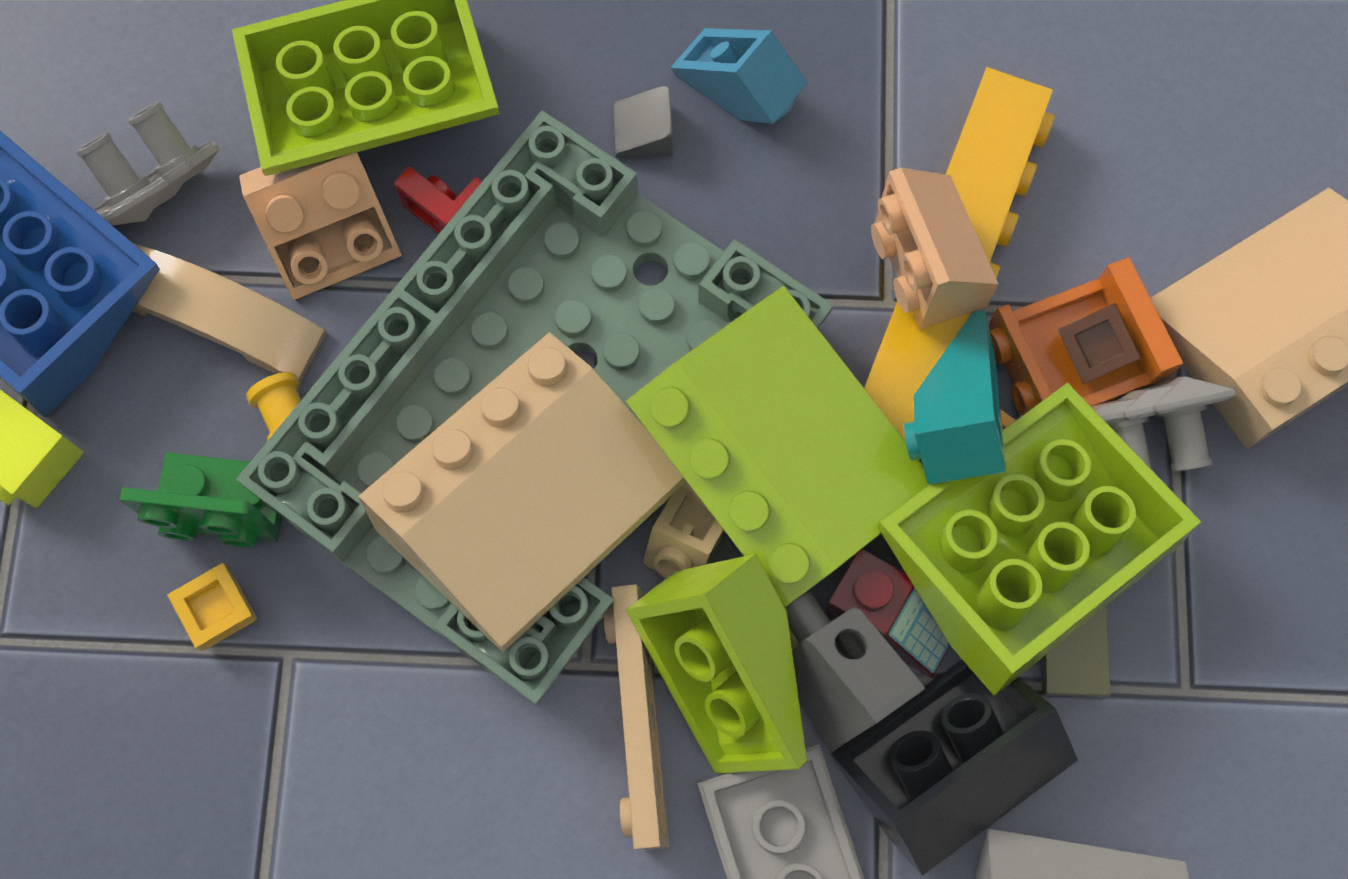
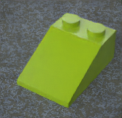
[625,554,807,773]

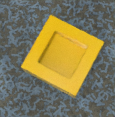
[167,563,258,652]

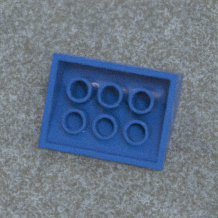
[0,131,160,418]

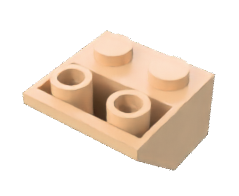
[239,152,402,300]
[871,168,999,330]

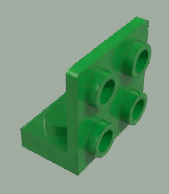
[119,452,282,548]

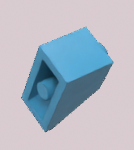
[670,28,808,124]

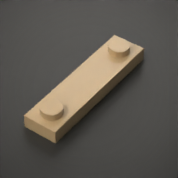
[604,584,670,850]

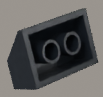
[830,660,1078,876]

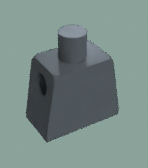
[785,591,925,752]

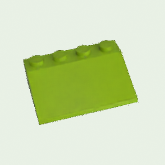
[232,0,500,176]
[626,285,930,607]
[877,382,1201,696]

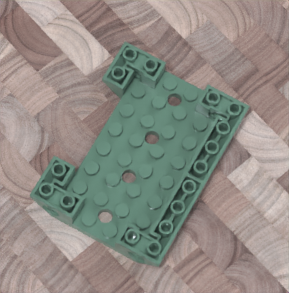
[235,110,834,705]

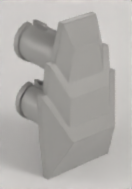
[76,101,220,225]
[1092,377,1237,472]

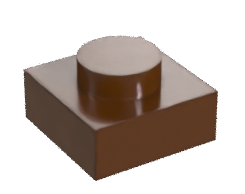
[1058,303,1142,384]

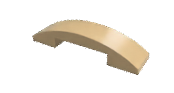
[133,244,327,383]

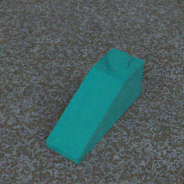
[904,310,1006,484]

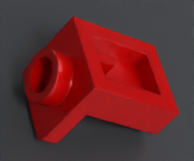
[394,166,483,235]

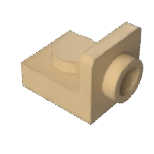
[643,481,725,579]

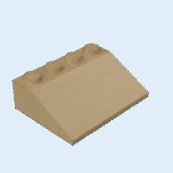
[1151,188,1348,450]
[358,332,686,652]

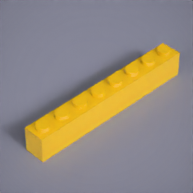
[864,67,1055,442]

